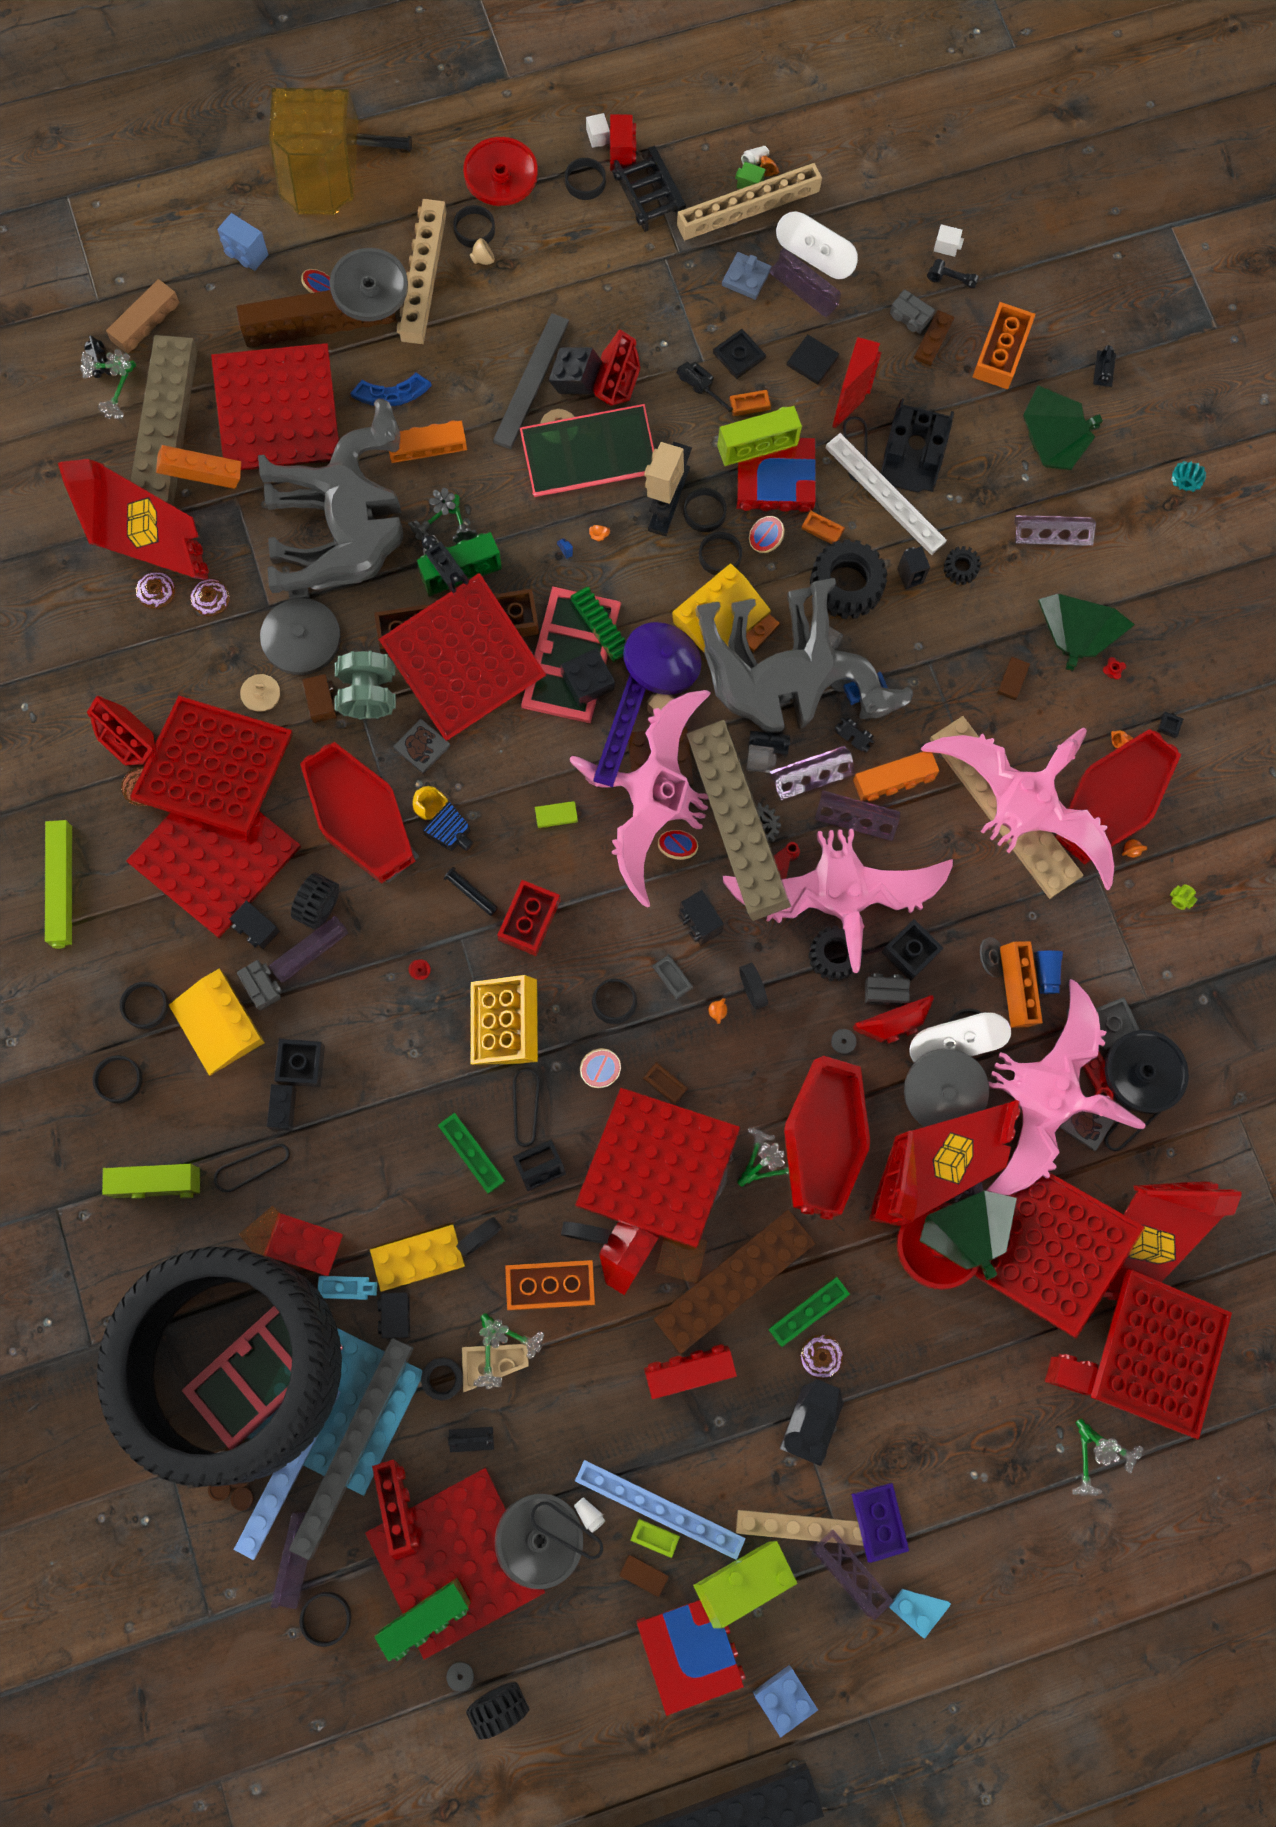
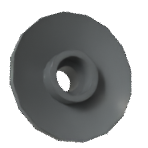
[980,937,1003,978]

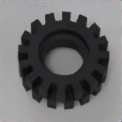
[943,546,981,585]

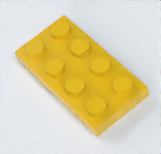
[370,1225,465,1292]

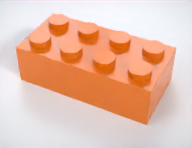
[972,302,1036,390]
[505,1260,595,1311]

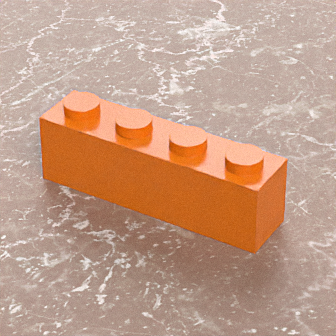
[389,420,467,463]
[156,445,241,489]
[853,751,939,802]
[1000,941,1043,1028]

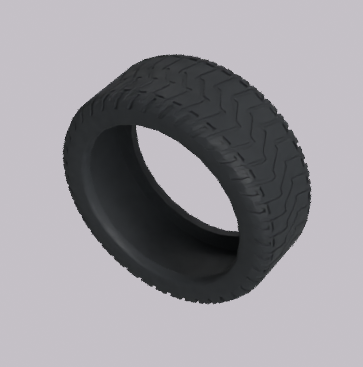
[97,1246,342,1487]

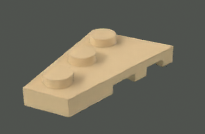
[462,1344,529,1392]

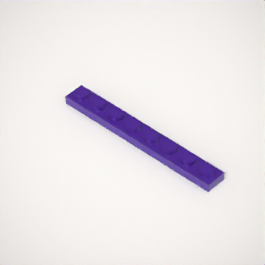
[593,674,646,787]

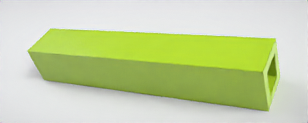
[45,820,72,949]

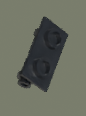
[84,335,111,378]
[1093,345,1116,387]
[835,717,875,753]
[748,731,790,755]
[448,1427,494,1452]

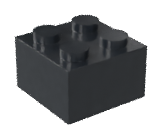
[548,347,602,394]
[561,648,615,707]
[678,890,724,946]
[882,919,943,981]
[274,1039,325,1087]

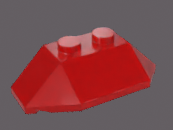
[593,329,641,406]
[87,696,155,765]
[853,995,934,1044]
[599,1222,660,1295]

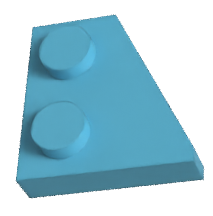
[888,1589,951,1639]

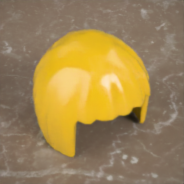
[412,786,448,820]

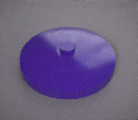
[623,622,701,695]

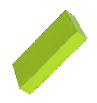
[535,801,578,828]
[630,1518,680,1558]

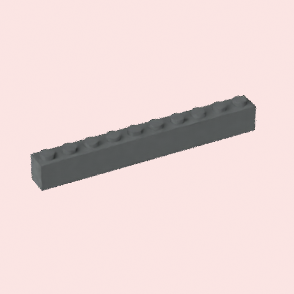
[289,1338,414,1560]

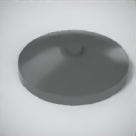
[330,248,408,321]
[260,598,341,675]
[904,1049,989,1127]
[495,1494,583,1589]

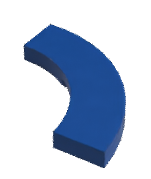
[350,372,431,406]

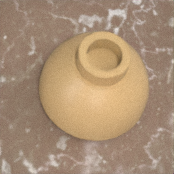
[470,238,495,265]

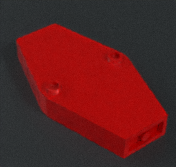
[1055,729,1181,865]
[300,742,416,884]
[784,1056,870,1220]

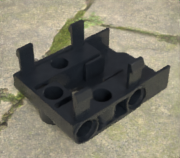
[880,398,955,493]

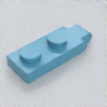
[318,1276,378,1300]

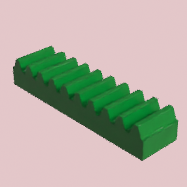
[570,587,626,662]
[438,1113,505,1194]
[768,1277,850,1347]

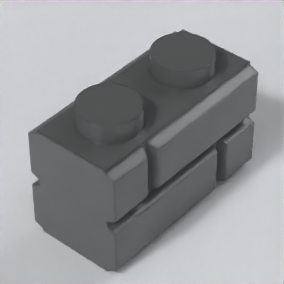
[890,289,935,334]
[237,960,282,1011]
[865,973,910,1006]

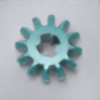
[1171,461,1206,492]

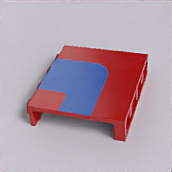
[736,438,815,512]
[636,1600,746,1716]

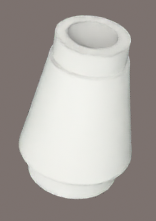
[741,146,769,166]
[574,1497,605,1533]

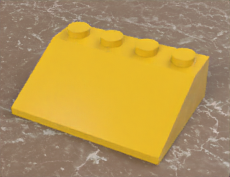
[672,563,771,653]
[169,969,265,1076]
[471,975,538,1065]

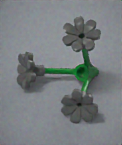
[408,488,478,545]

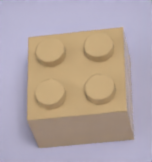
[644,442,684,504]

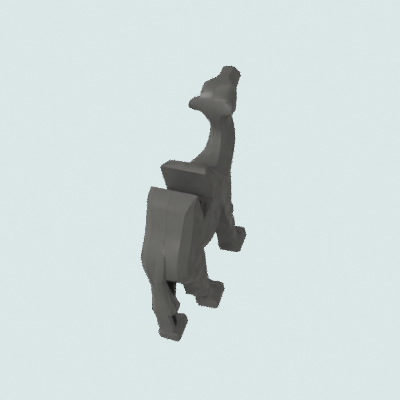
[258,398,403,593]
[695,578,913,734]

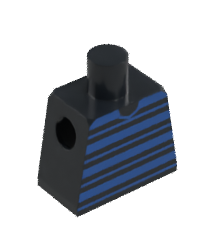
[422,801,474,851]

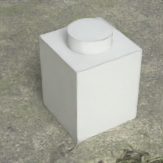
[586,113,610,148]
[934,224,964,257]

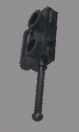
[676,361,733,412]

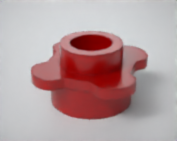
[1103,657,1126,680]

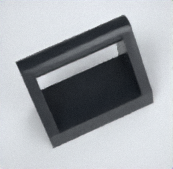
[513,1139,566,1191]

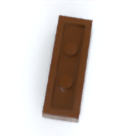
[914,310,955,366]

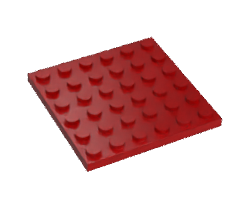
[211,343,339,470]
[378,573,546,741]
[130,695,293,836]
[126,811,301,938]
[575,1088,740,1249]
[973,1173,1145,1339]
[1091,1269,1232,1440]
[365,1467,546,1659]

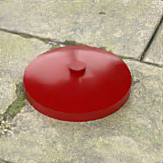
[463,137,538,206]
[897,1203,980,1290]

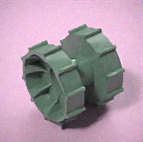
[335,651,396,719]

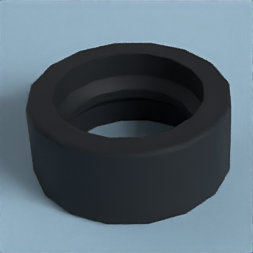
[421,1357,463,1401]

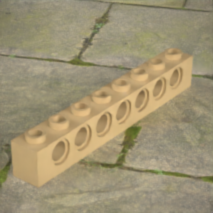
[677,163,822,241]
[397,199,447,344]

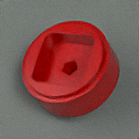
[408,959,431,980]

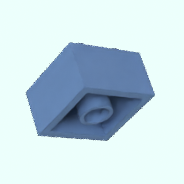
[217,213,268,271]
[752,1664,818,1737]

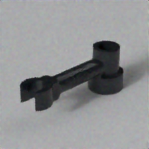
[927,259,979,288]

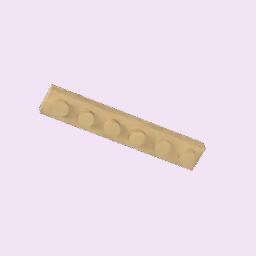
[736,1510,864,1546]

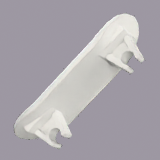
[776,211,858,279]
[909,1013,1011,1063]

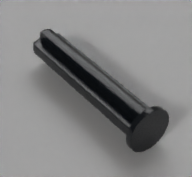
[356,133,412,152]
[444,867,497,916]

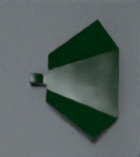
[1023,385,1103,470]
[1038,594,1135,671]
[919,1190,1017,1281]

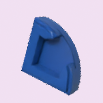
[557,538,573,559]

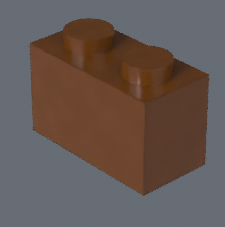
[302,674,337,723]

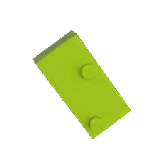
[717,406,802,466]
[102,1164,200,1199]
[693,1541,797,1628]

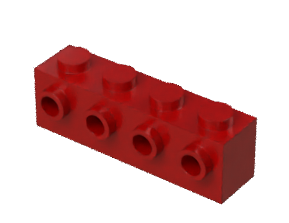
[644,1344,737,1399]
[372,1459,419,1561]

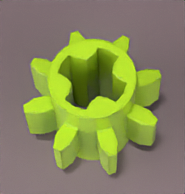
[1170,885,1198,910]

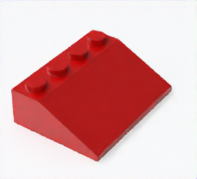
[832,337,882,428]

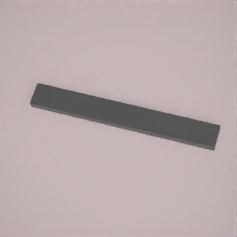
[493,313,569,450]

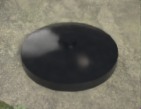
[1105,1030,1189,1114]

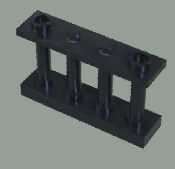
[612,145,686,232]
[648,442,692,537]

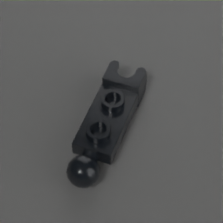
[422,535,469,593]

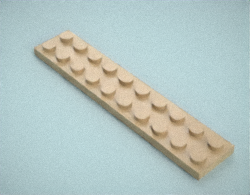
[930,716,1084,899]

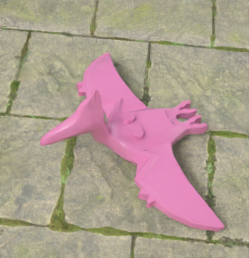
[570,690,710,908]
[921,728,1114,890]
[723,829,953,973]
[986,979,1146,1195]

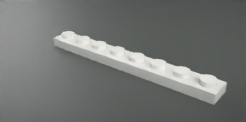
[825,433,947,555]

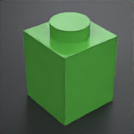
[735,162,766,189]

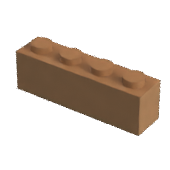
[106,279,179,354]

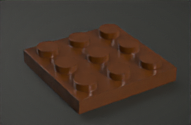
[628,727,694,787]

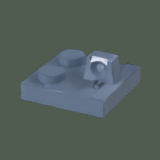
[722,252,771,300]

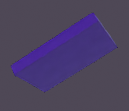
[851,1483,909,1563]

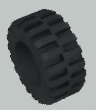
[810,539,888,619]

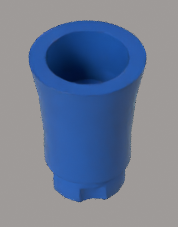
[1034,951,1063,994]

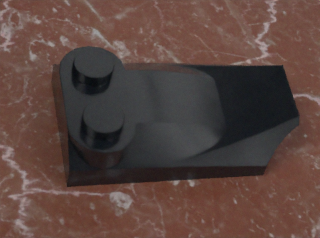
[779,1379,844,1466]

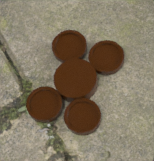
[208,1440,254,1511]

